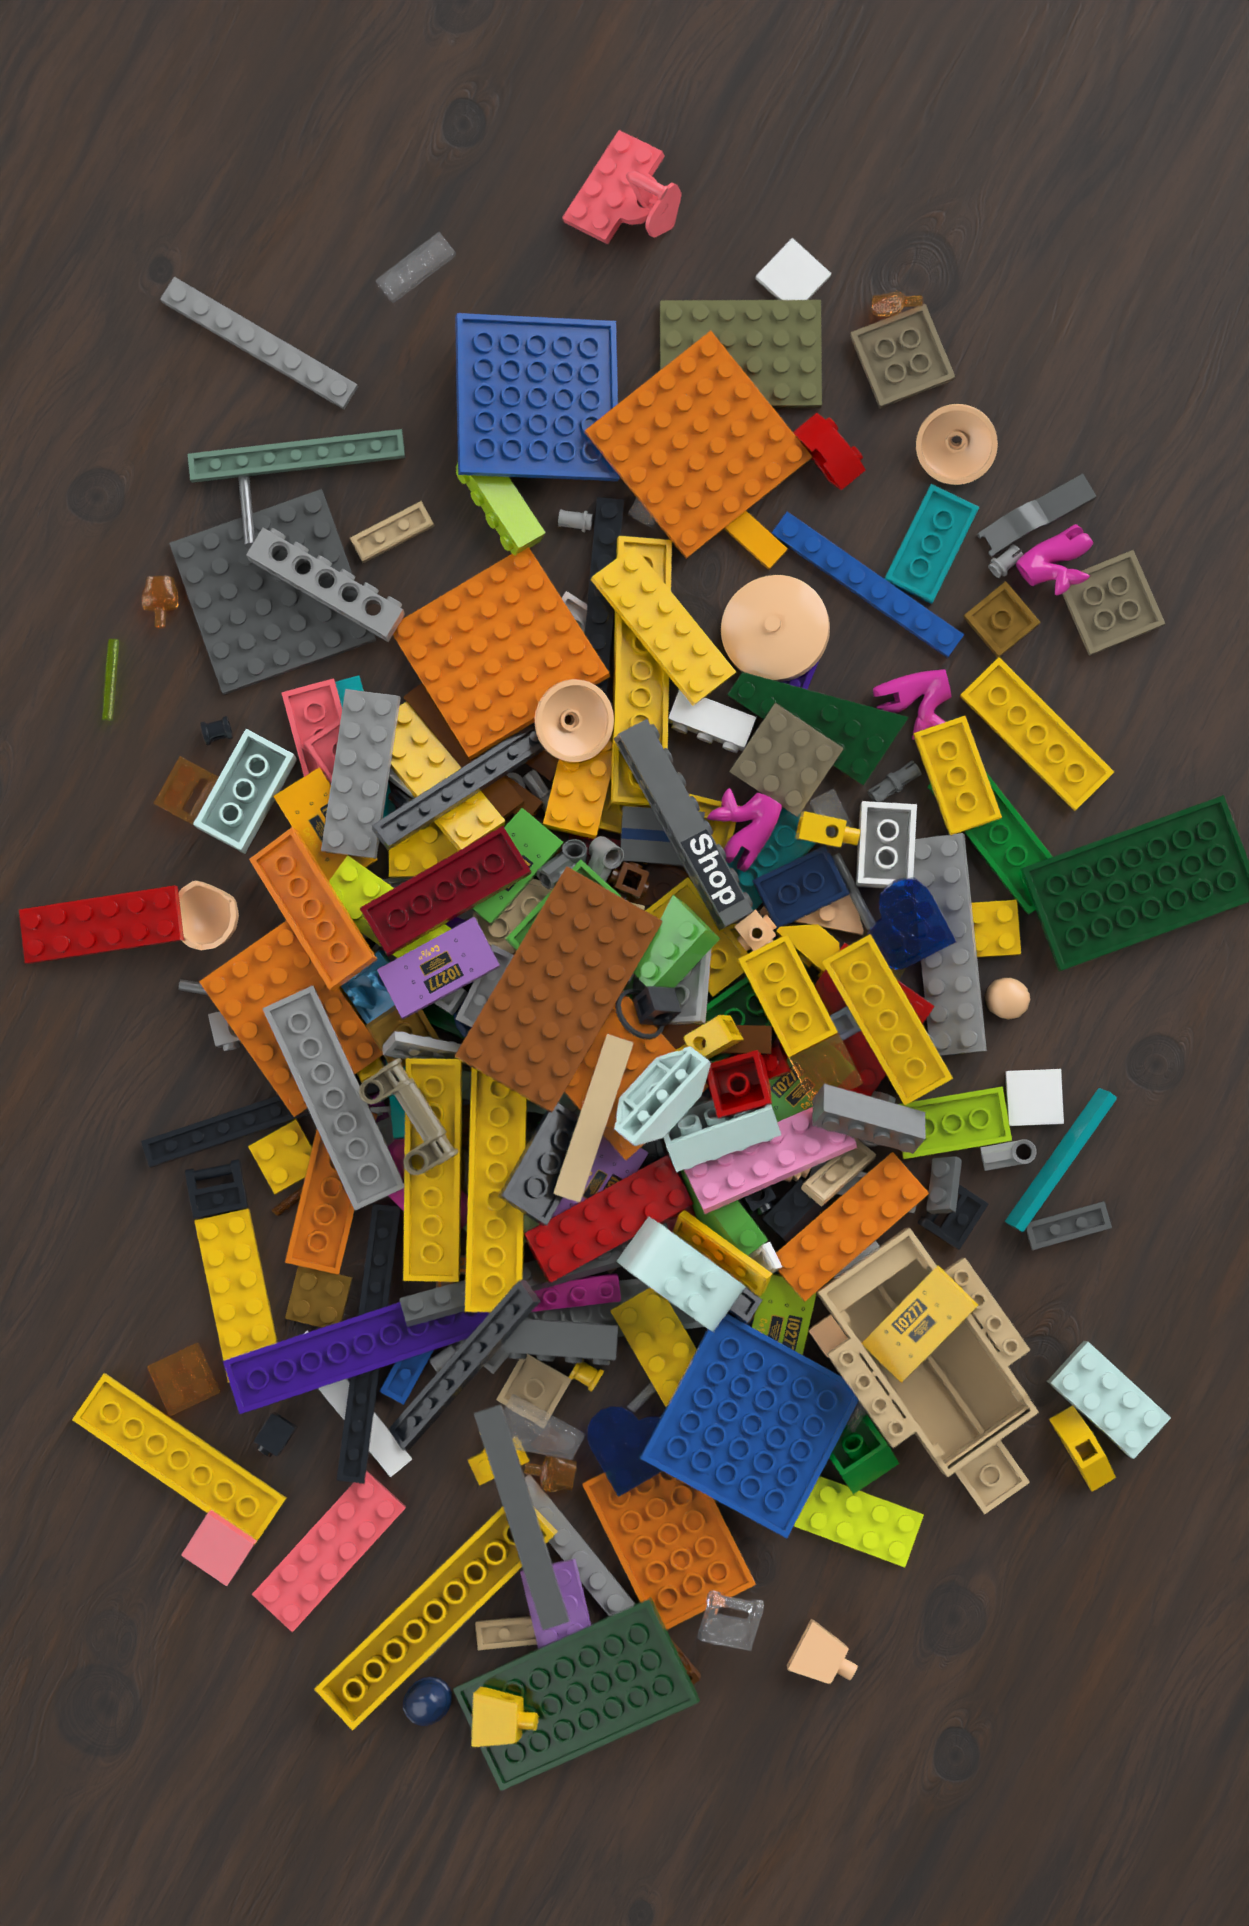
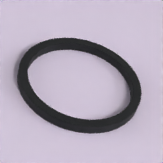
[615,989,664,1040]

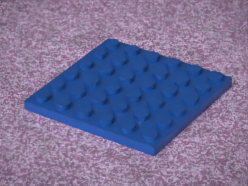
[455,313,620,481]
[640,1314,859,1538]

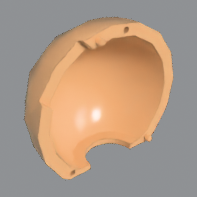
[179,881,239,950]

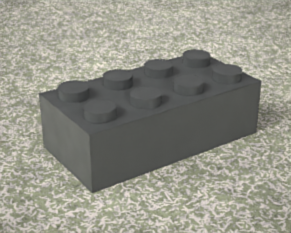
[503,1318,618,1365]

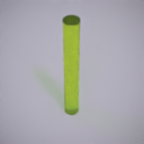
[102,639,119,721]

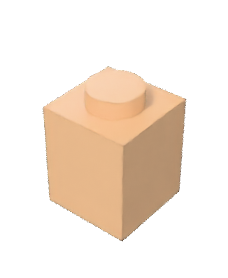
[808,1314,848,1358]

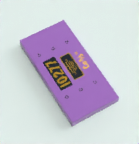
[377,917,501,1019]
[551,1136,648,1218]

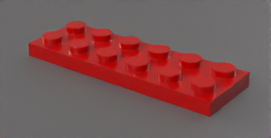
[19,885,184,964]
[523,1155,694,1283]

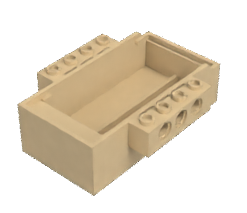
[817,1228,1039,1477]

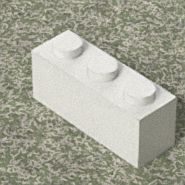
[668,690,756,753]

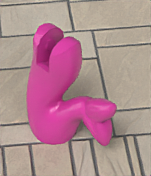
[1016,524,1093,595]
[873,669,952,740]
[707,788,782,872]

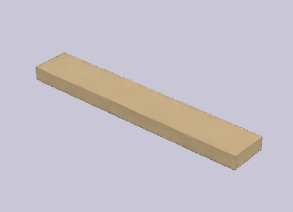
[553,1034,634,1202]

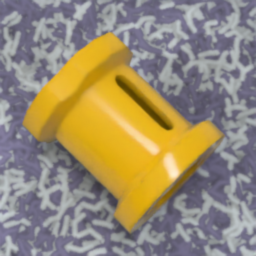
[569,1358,604,1392]

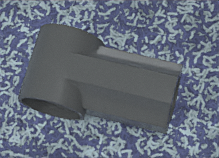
[537,839,587,890]

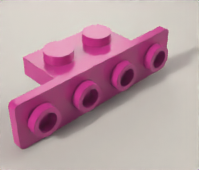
[532,1274,621,1312]

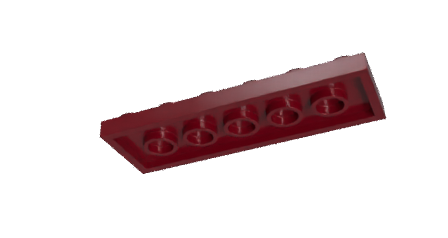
[360,826,531,956]

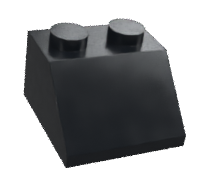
[762,1179,829,1243]

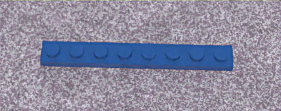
[771,512,964,658]

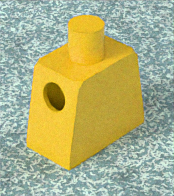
[795,811,860,848]
[675,1015,744,1060]
[472,1687,538,1747]

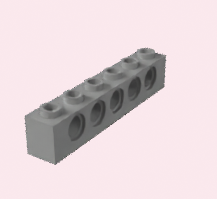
[246,528,405,642]

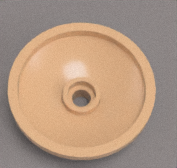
[916,404,998,485]
[535,679,614,762]

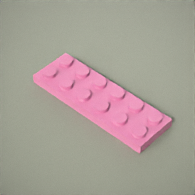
[684,1107,857,1214]

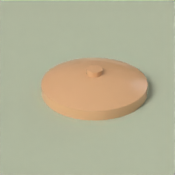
[721,575,830,682]

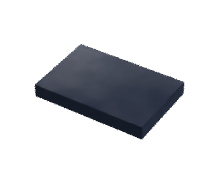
[752,845,850,930]

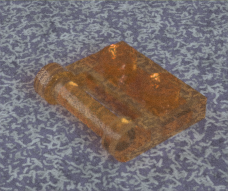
[154,756,219,826]

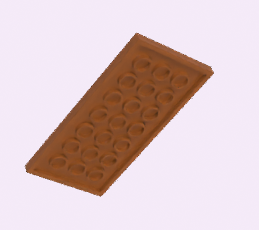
[455,866,663,1113]

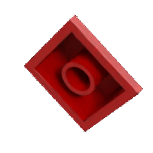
[707,1050,772,1119]

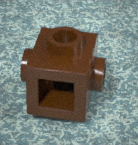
[608,862,650,902]

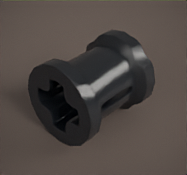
[200,716,233,746]

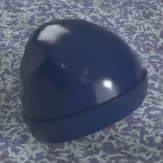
[403,1676,452,1726]

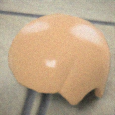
[985,978,1030,1020]

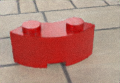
[793,413,866,490]

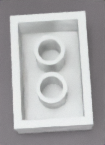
[856,801,917,890]

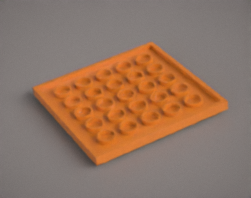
[585,331,812,559]
[393,547,610,760]

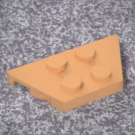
[760,895,864,935]

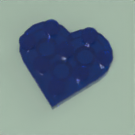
[867,877,957,970]
[587,1406,662,1497]

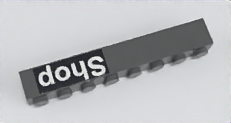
[614,719,753,931]

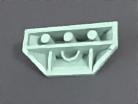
[615,1046,711,1146]

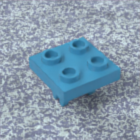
[341,950,395,1024]

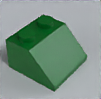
[829,1410,900,1494]

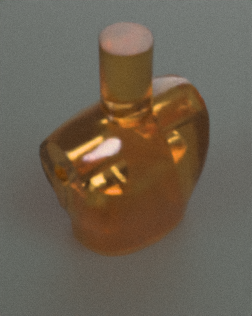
[872,291,923,317]
[142,576,179,628]
[524,1453,577,1492]

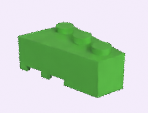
[633,895,720,988]

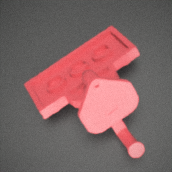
[562,130,682,244]

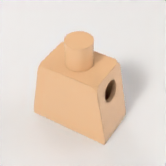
[787,1619,858,1684]

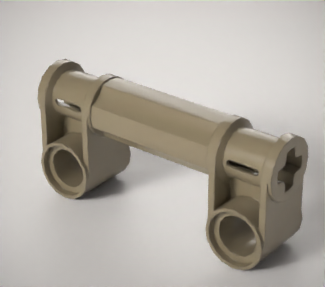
[359,1058,459,1175]

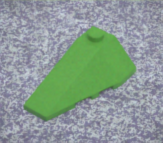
[681,1169,768,1256]

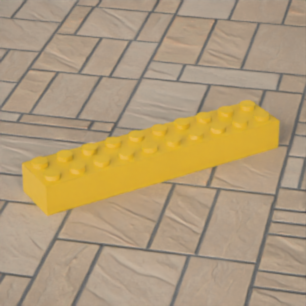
[314,1507,558,1731]

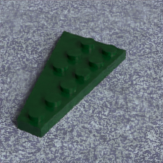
[727,672,909,785]

